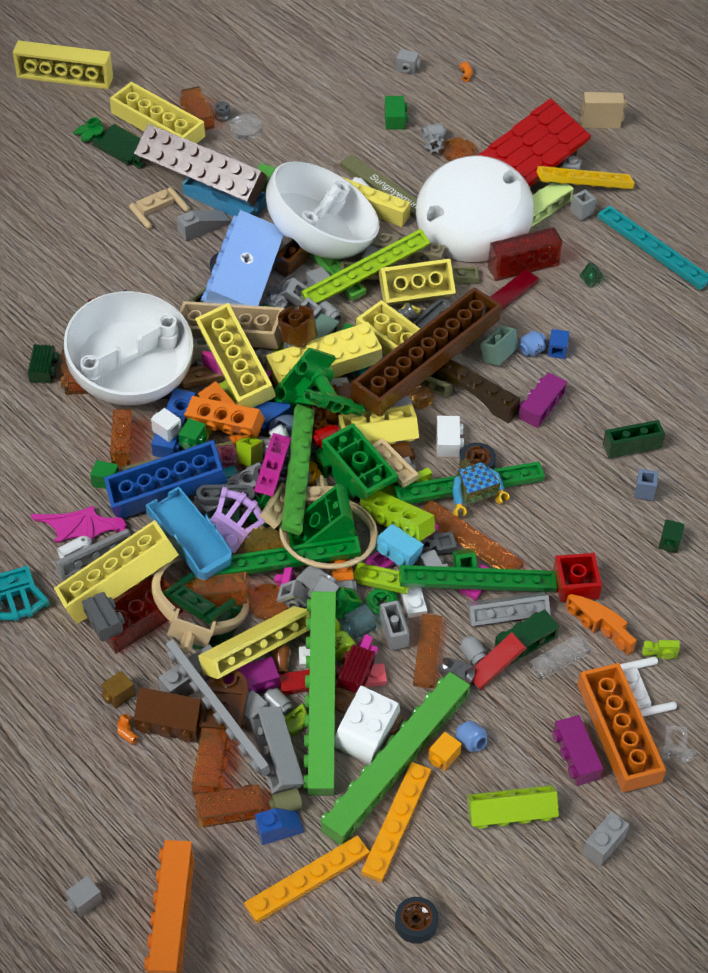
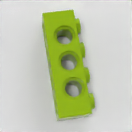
[360,491,435,541]

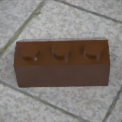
[134,687,202,742]

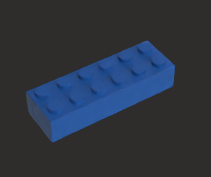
[104,440,228,519]

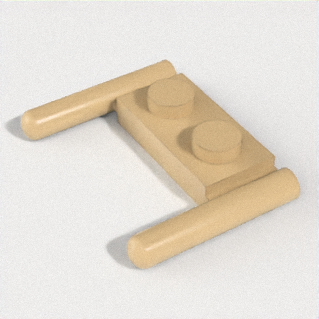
[129,187,190,229]

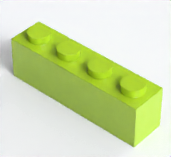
[467,785,559,828]

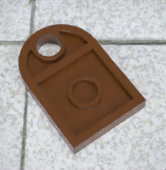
[199,670,249,731]

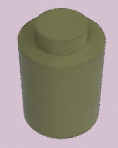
[268,788,302,811]

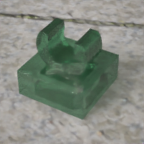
[580,262,604,287]

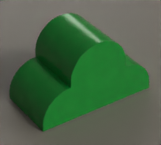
[322,423,399,499]
[288,483,357,546]

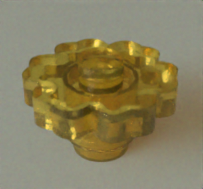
[244,525,284,553]

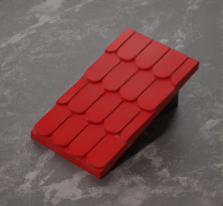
[477,98,591,187]

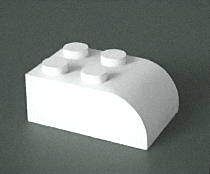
[334,686,401,765]

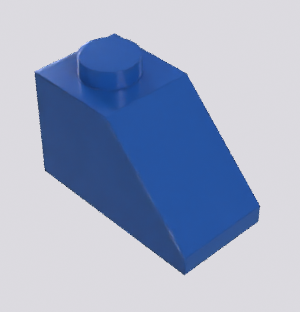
[254,402,293,431]
[255,808,304,845]

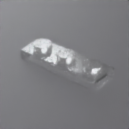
[529,634,591,680]

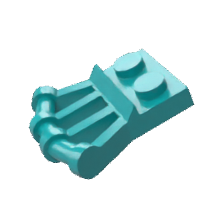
[0,565,50,622]

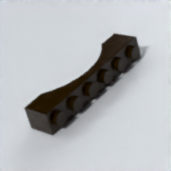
[430,359,520,423]

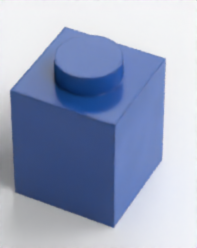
[547,329,570,359]

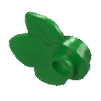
[73,117,104,142]

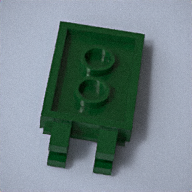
[92,124,145,169]

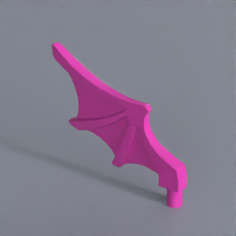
[31,506,127,543]

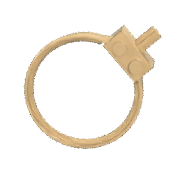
[279,475,378,569]
[152,556,249,654]

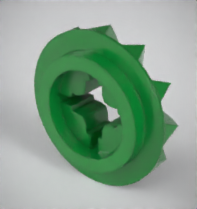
[366,588,398,617]

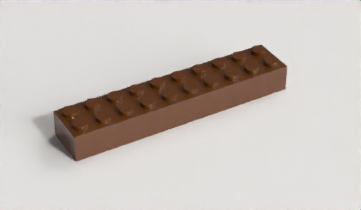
[351,287,502,417]

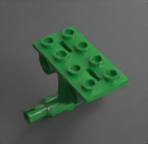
[266,348,365,416]

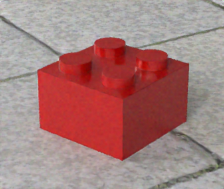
[553,553,602,602]

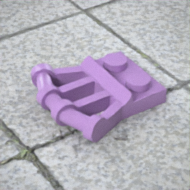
[210,486,265,553]

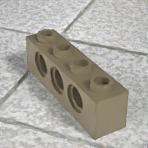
[374,232,445,264]

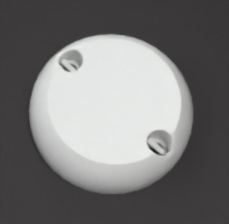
[416,156,534,262]
[266,161,379,259]
[64,291,193,406]

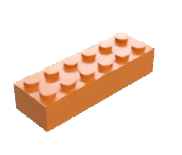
[577,663,666,793]
[144,840,194,973]

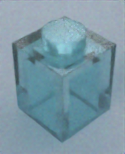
[344,604,376,640]

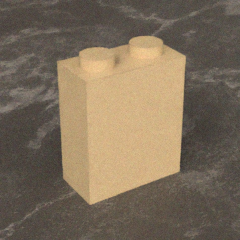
[581,92,627,129]

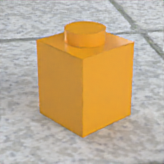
[428,732,462,771]

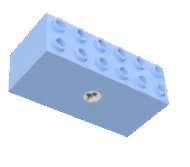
[201,210,283,306]

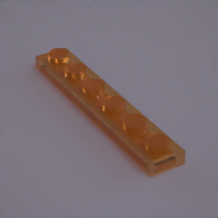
[422,500,524,569]

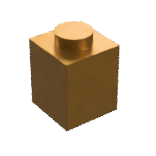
[101,671,136,709]

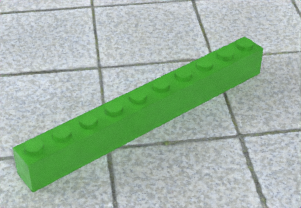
[304,591,336,796]
[321,672,470,845]

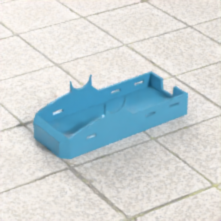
[182,179,267,217]
[146,487,232,580]

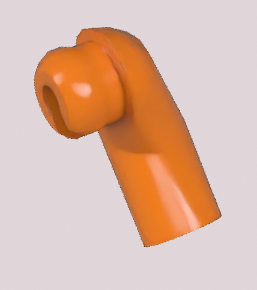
[459,61,473,82]
[117,714,139,745]

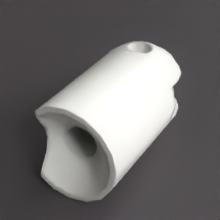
[57,536,92,559]

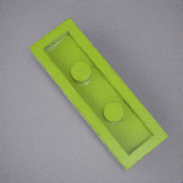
[353,563,410,594]

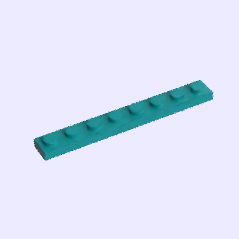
[598,205,708,290]

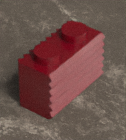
[335,644,375,693]

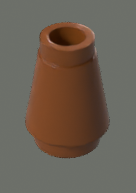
[271,643,292,674]

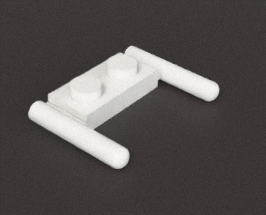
[620,657,677,717]

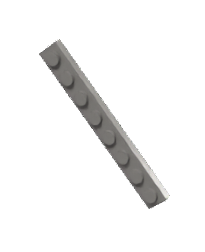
[166,639,271,777]

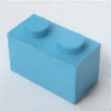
[375,524,424,566]

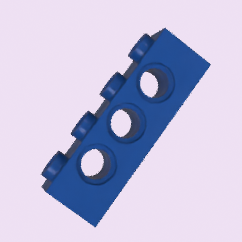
[151,388,196,457]

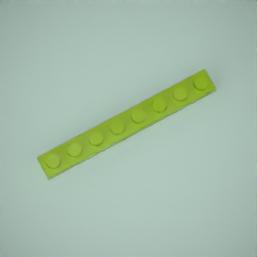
[301,228,430,304]

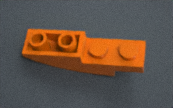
[566,594,637,655]

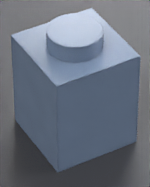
[634,469,658,500]

